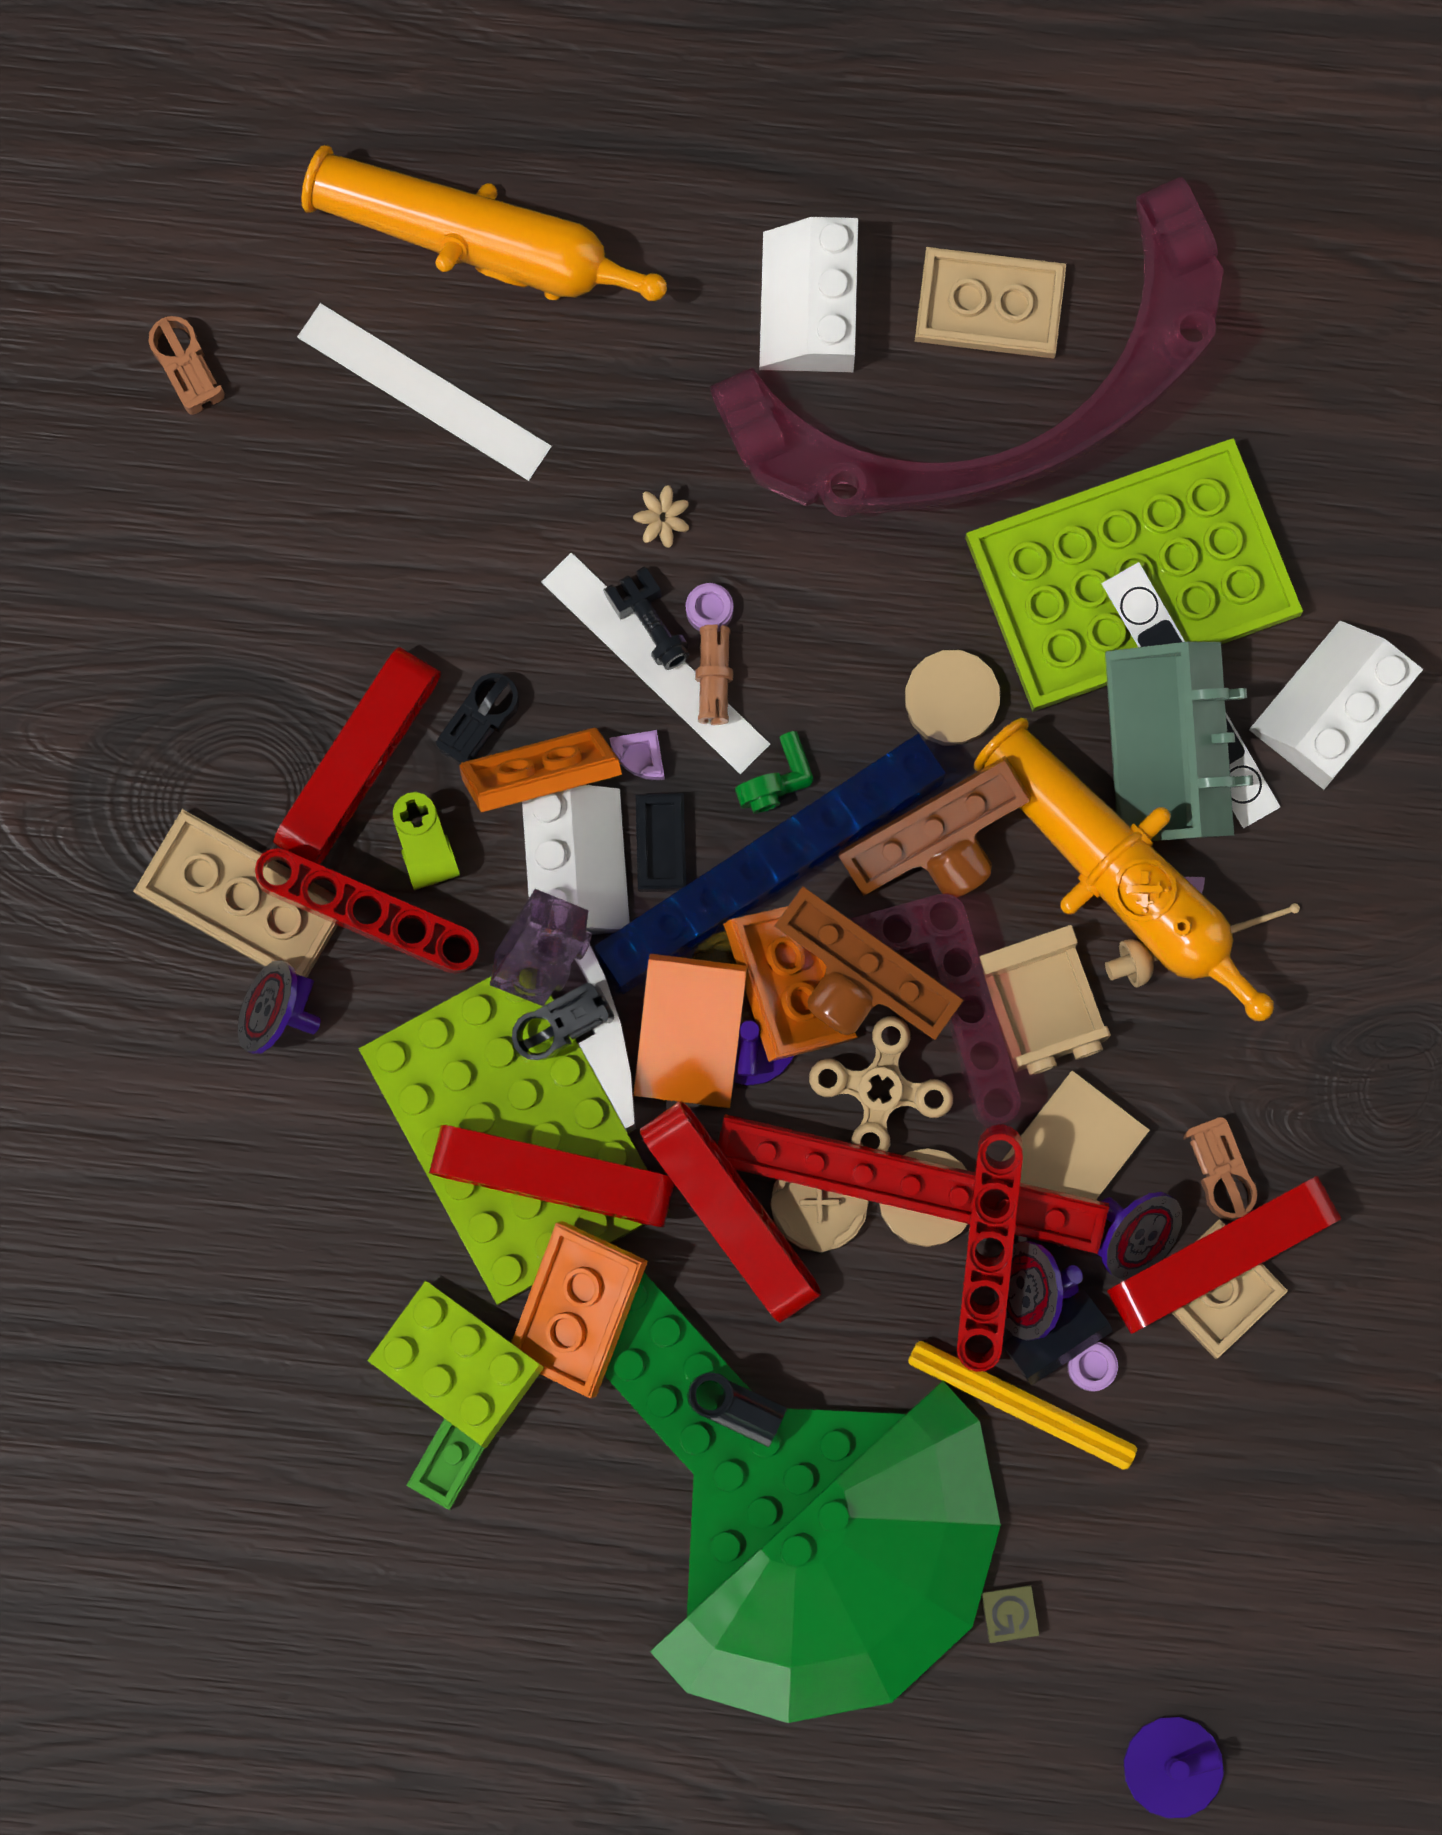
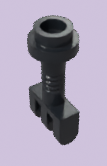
[603,566,689,670]

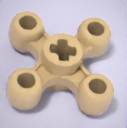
[809,1016,953,1152]

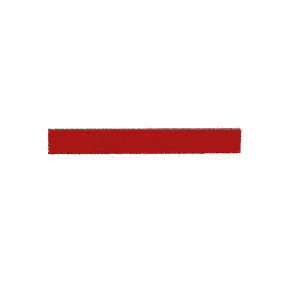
[718,1114,1109,1254]

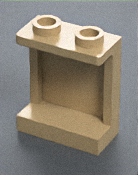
[976,925,1111,1076]

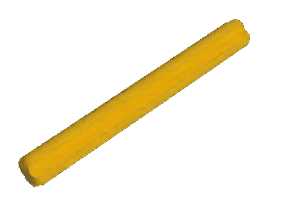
[908,1341,1137,1469]

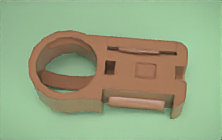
[148,316,225,415]
[1183,1117,1257,1220]

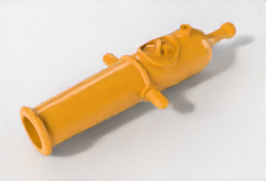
[301,145,667,301]
[974,718,1274,1021]

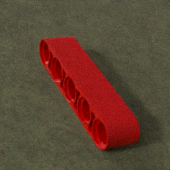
[273,647,441,865]
[255,848,479,974]
[640,1101,822,1323]
[957,1124,1023,1372]
[429,1125,674,1227]
[1107,1176,1342,1334]

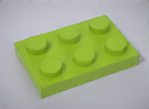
[367,1280,544,1448]

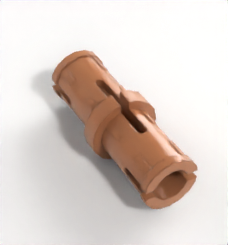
[695,625,733,725]

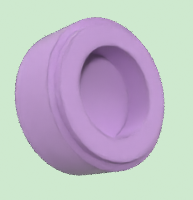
[686,583,733,632]
[1067,1342,1118,1391]

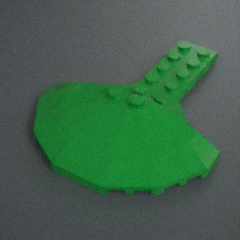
[605,1272,1001,1723]

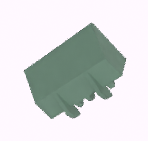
[1105,641,1253,841]

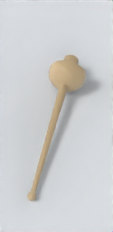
[1105,903,1300,988]

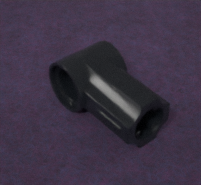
[687,1372,787,1448]

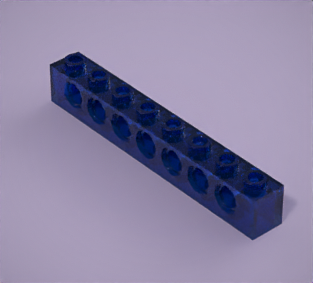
[594,733,946,995]

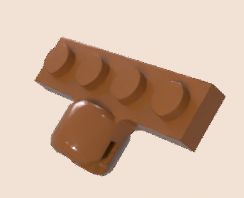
[838,756,1031,899]
[774,886,963,1040]

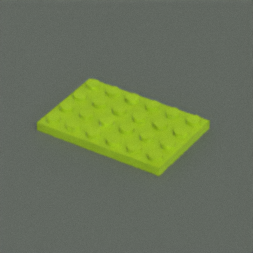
[965,438,1303,712]
[358,956,670,1306]

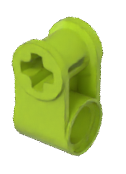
[393,792,460,890]

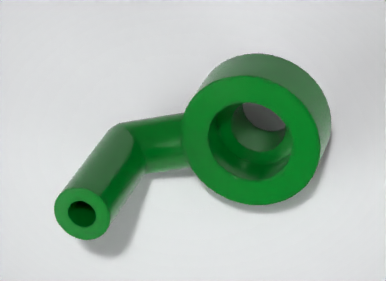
[735,731,813,814]

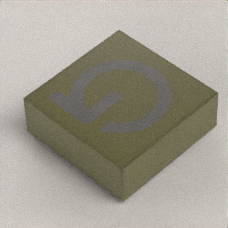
[981,1585,1039,1643]

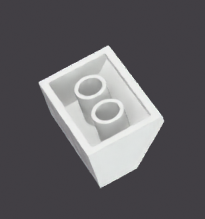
[759,217,858,372]
[1249,621,1423,790]
[522,785,630,939]

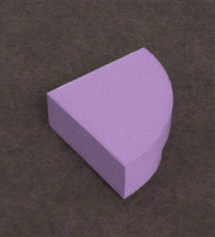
[609,730,665,780]

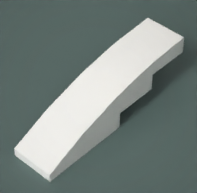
[566,931,636,1134]

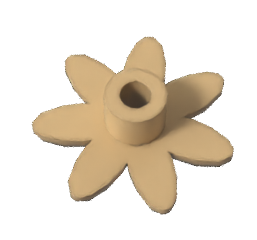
[633,485,689,548]

